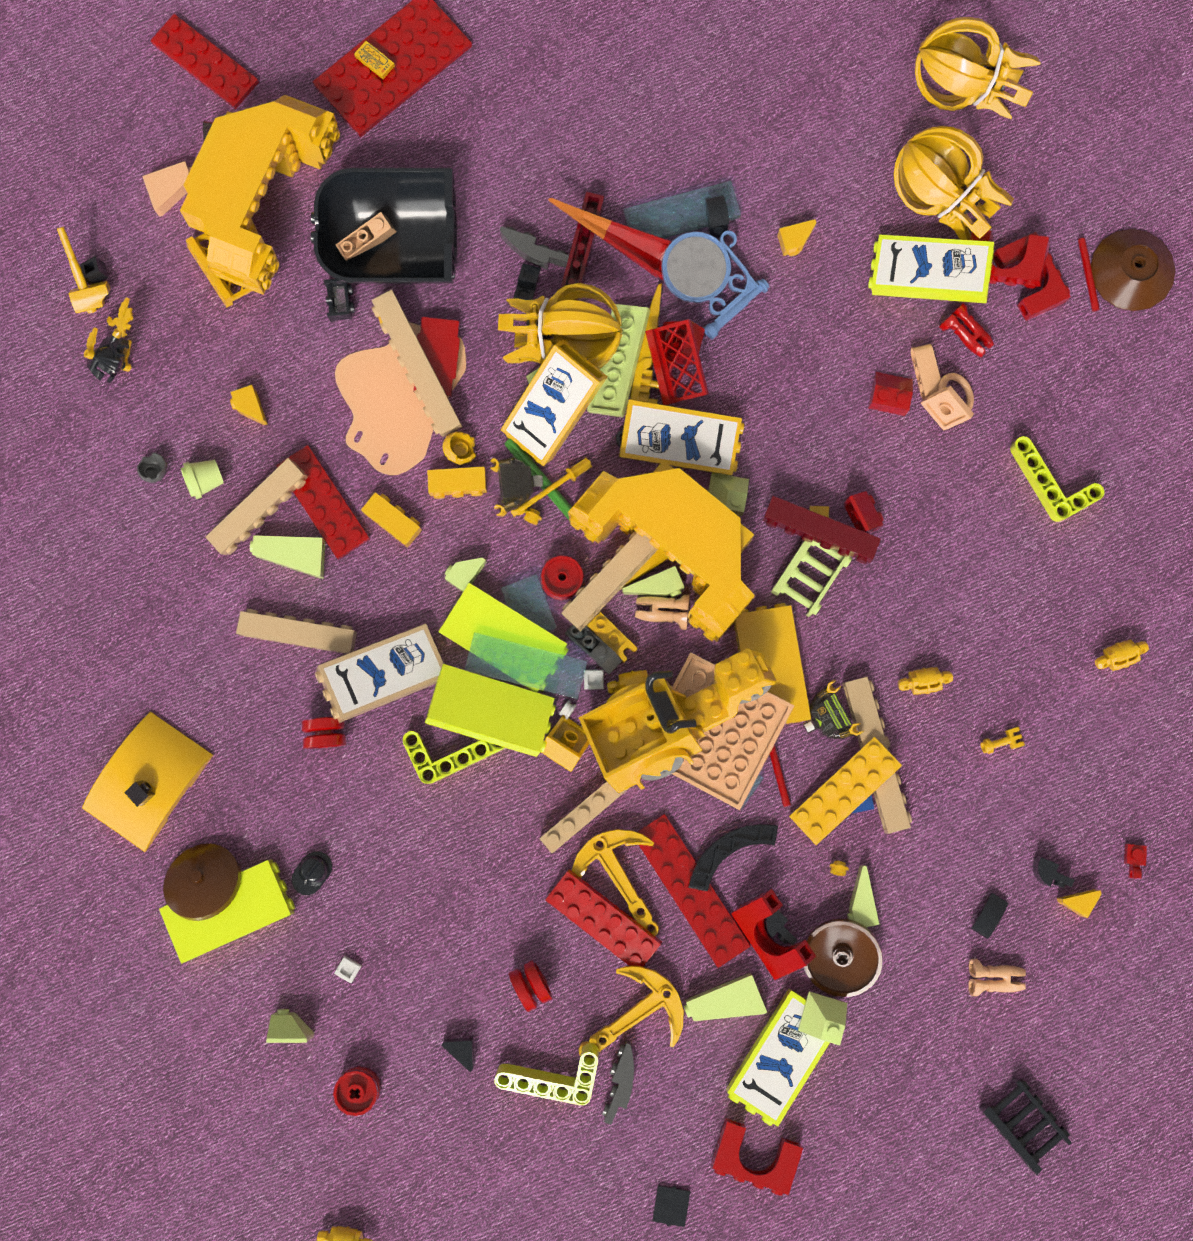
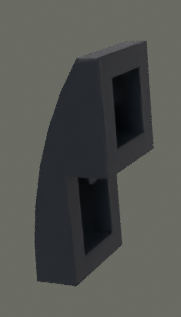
[513,263,541,300]
[971,893,1009,939]

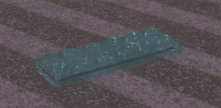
[623,181,741,238]
[464,632,587,699]

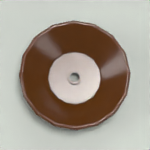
[1091,229,1176,311]

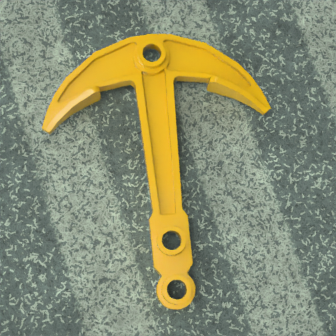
[572,829,659,936]
[579,966,683,1058]

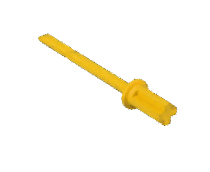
[511,458,592,517]

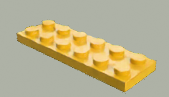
[789,737,902,845]

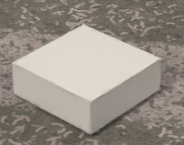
[584,670,604,690]
[334,956,362,983]

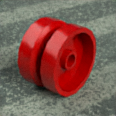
[540,555,583,601]
[301,717,346,749]
[508,960,553,1012]
[333,1066,381,1116]

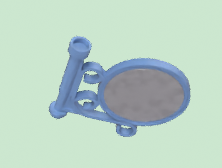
[661,231,769,340]

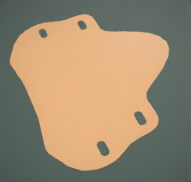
[335,322,466,475]

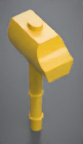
[57,226,111,313]

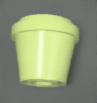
[180,459,224,499]

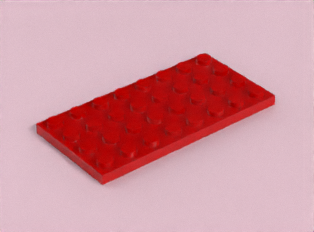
[312,0,472,138]

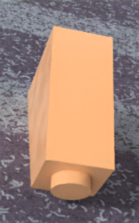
[143,161,192,217]

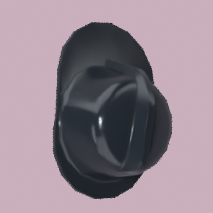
[292,851,332,895]

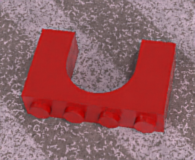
[970,230,1050,288]
[993,232,1071,321]
[731,889,816,980]
[711,1118,803,1196]

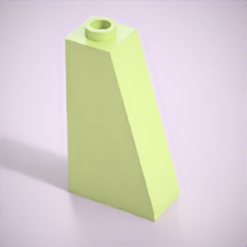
[250,535,326,578]
[683,973,767,1021]

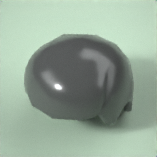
[137,453,167,483]

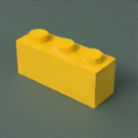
[427,467,487,499]
[361,492,422,548]

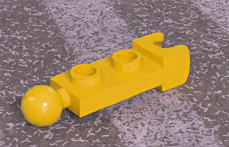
[587,612,638,663]

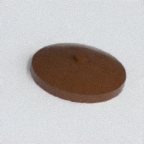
[163,843,241,921]
[804,919,883,997]

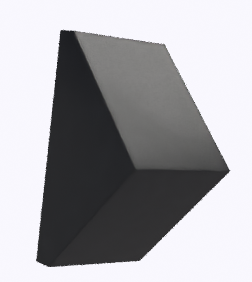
[441,1038,475,1072]

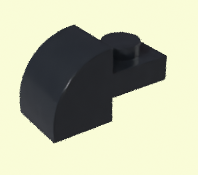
[705,196,729,238]
[1033,856,1075,889]
[764,910,797,945]

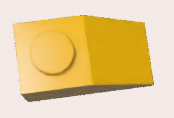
[777,219,816,256]
[230,385,268,425]

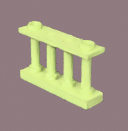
[771,541,852,617]

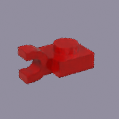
[1124,844,1147,879]

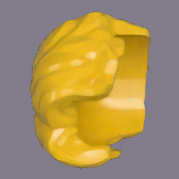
[442,431,476,465]

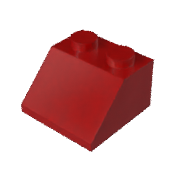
[661,321,705,365]
[868,372,913,416]
[843,491,884,534]

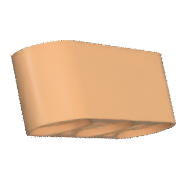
[911,344,941,399]

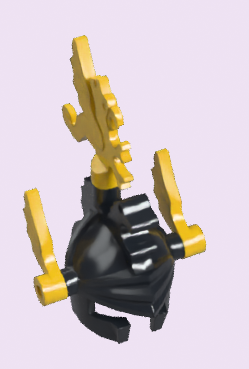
[84,297,133,383]

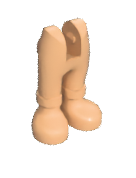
[635,594,690,630]
[968,959,1026,996]

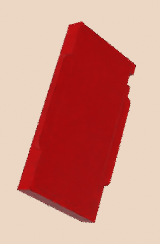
[413,317,460,397]

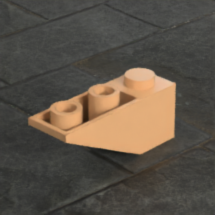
[336,212,397,261]

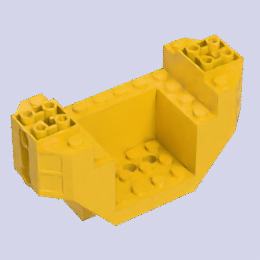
[180,95,340,295]
[568,460,755,642]

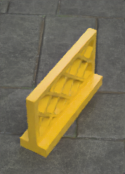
[186,233,252,308]

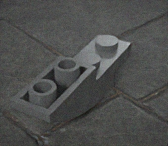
[500,226,569,270]
[602,1040,634,1125]

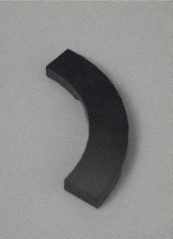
[688,824,778,892]

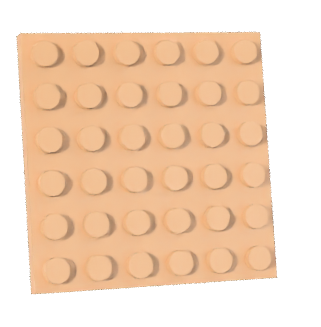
[672,652,794,810]

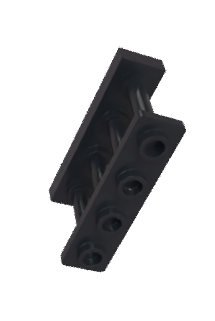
[979,1077,1072,1175]

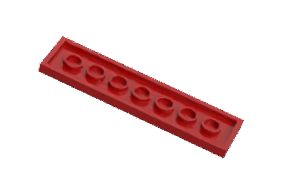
[637,814,751,968]

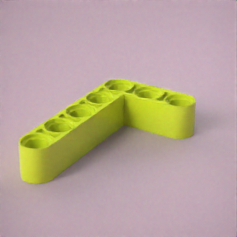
[1010,436,1104,522]
[403,731,505,784]
[494,1043,599,1105]

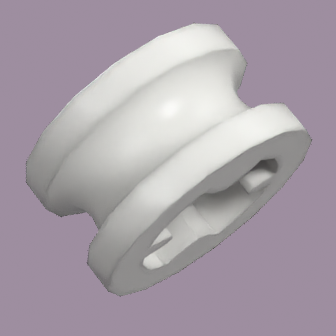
[559,700,577,719]

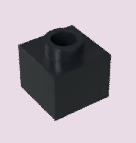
[80,256,108,285]
[124,780,155,807]

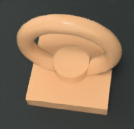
[921,373,974,430]

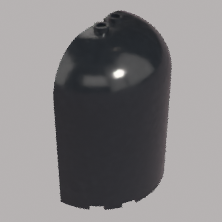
[311,168,457,284]

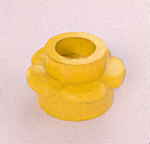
[524,508,542,525]
[830,861,849,876]

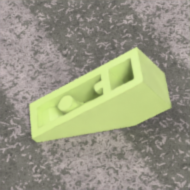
[622,566,684,598]
[847,865,879,927]

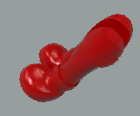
[939,302,994,357]

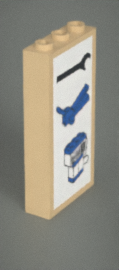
[315,624,444,723]

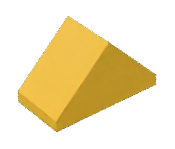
[1057,889,1101,918]

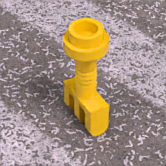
[980,727,1025,754]

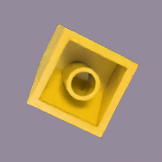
[541,715,590,772]

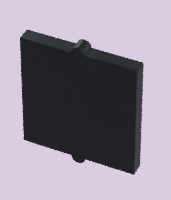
[652,1185,690,1227]

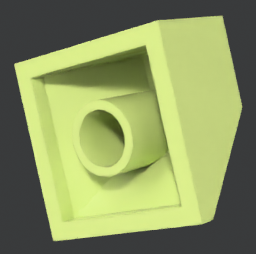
[708,472,749,516]
[798,991,848,1045]
[266,1009,314,1043]

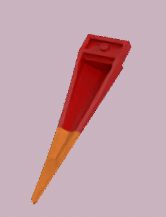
[548,198,672,281]

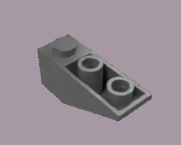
[565,625,622,674]

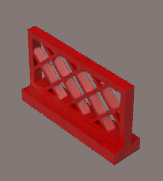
[645,319,709,405]

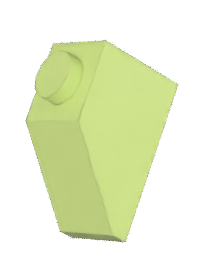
[445,558,487,592]

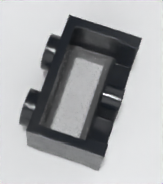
[324,279,355,322]

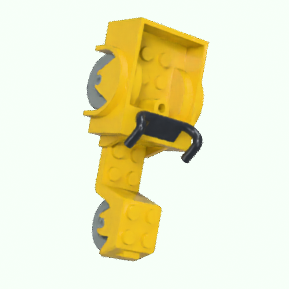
[578,648,776,793]

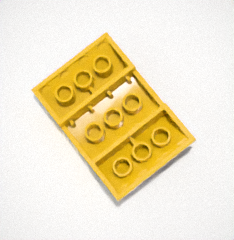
[82,712,213,852]

